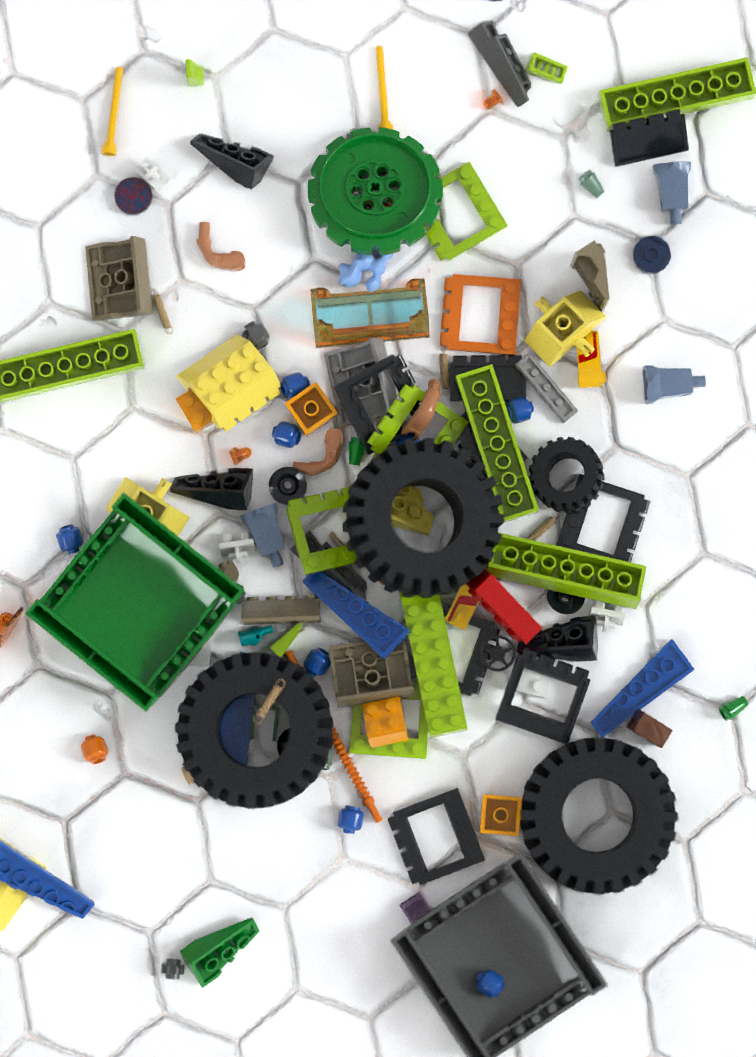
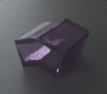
[399,892,431,923]

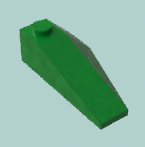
[179,917,260,988]

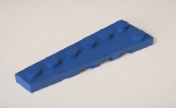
[302,572,410,660]
[590,639,695,738]
[220,651,255,766]
[0,840,95,919]

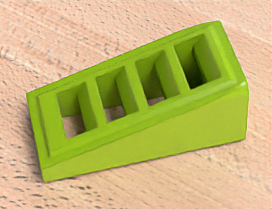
[525,52,568,84]
[185,59,204,87]
[270,623,302,657]

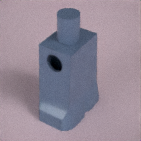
[652,161,691,225]
[642,365,706,405]
[240,503,286,568]

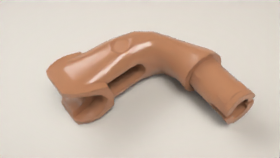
[196,222,245,271]
[401,379,441,442]
[293,428,344,476]

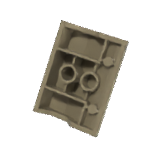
[85,236,153,321]
[570,240,610,312]
[241,595,321,625]
[328,639,414,708]

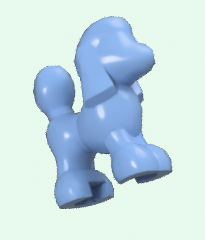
[338,253,394,292]

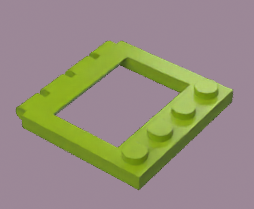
[424,161,508,261]
[367,384,468,454]
[286,486,358,576]
[349,681,428,759]

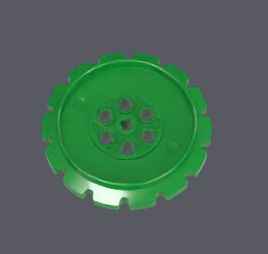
[307,127,443,255]

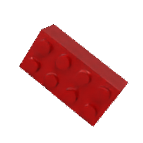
[466,569,542,644]

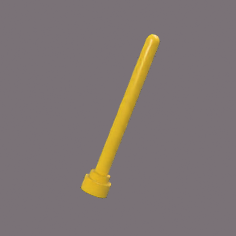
[376,45,393,130]
[101,66,123,156]

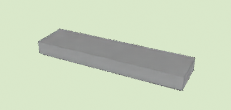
[515,352,578,423]

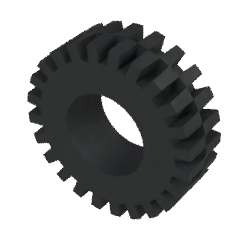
[342,438,504,598]
[175,652,334,809]
[520,737,678,895]

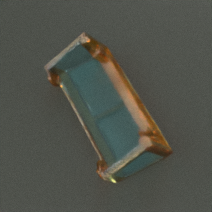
[310,278,430,348]

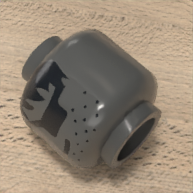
[242,321,270,350]

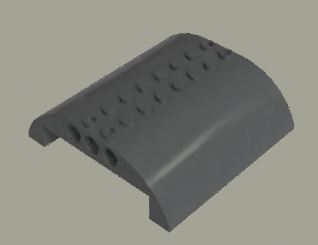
[390,853,609,1057]

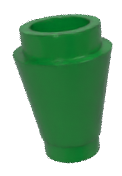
[349,437,365,466]
[718,696,748,721]

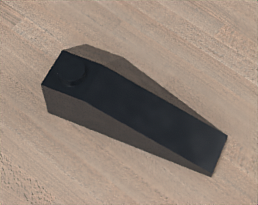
[190,133,274,190]
[170,468,253,511]
[517,616,598,662]

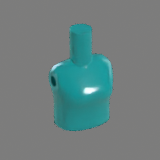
[237,625,274,647]

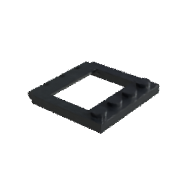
[332,354,421,455]
[556,474,651,562]
[409,605,501,696]
[495,648,591,744]
[387,788,485,885]

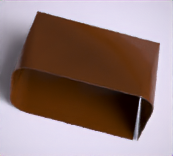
[626,709,673,749]

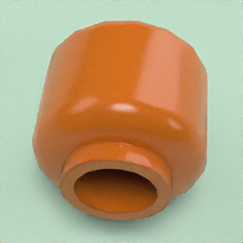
[81,734,108,764]

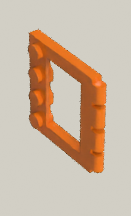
[440,274,521,355]

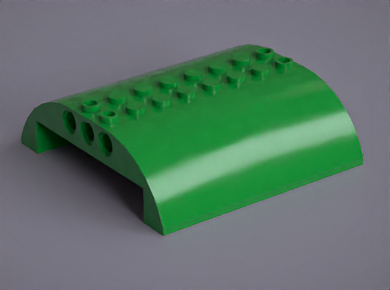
[25,492,245,712]

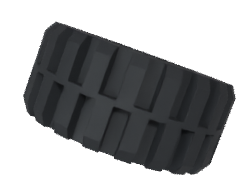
[529,437,605,513]

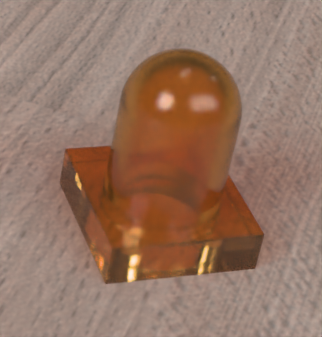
[483,88,505,109]
[229,447,252,466]

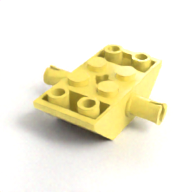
[524,290,606,367]
[105,476,190,536]

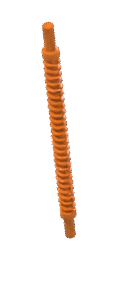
[285,650,383,823]

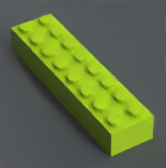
[598,57,756,132]
[0,329,145,403]
[455,364,539,523]
[487,533,647,609]
[399,591,468,738]

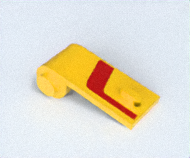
[576,331,606,388]
[445,584,479,630]

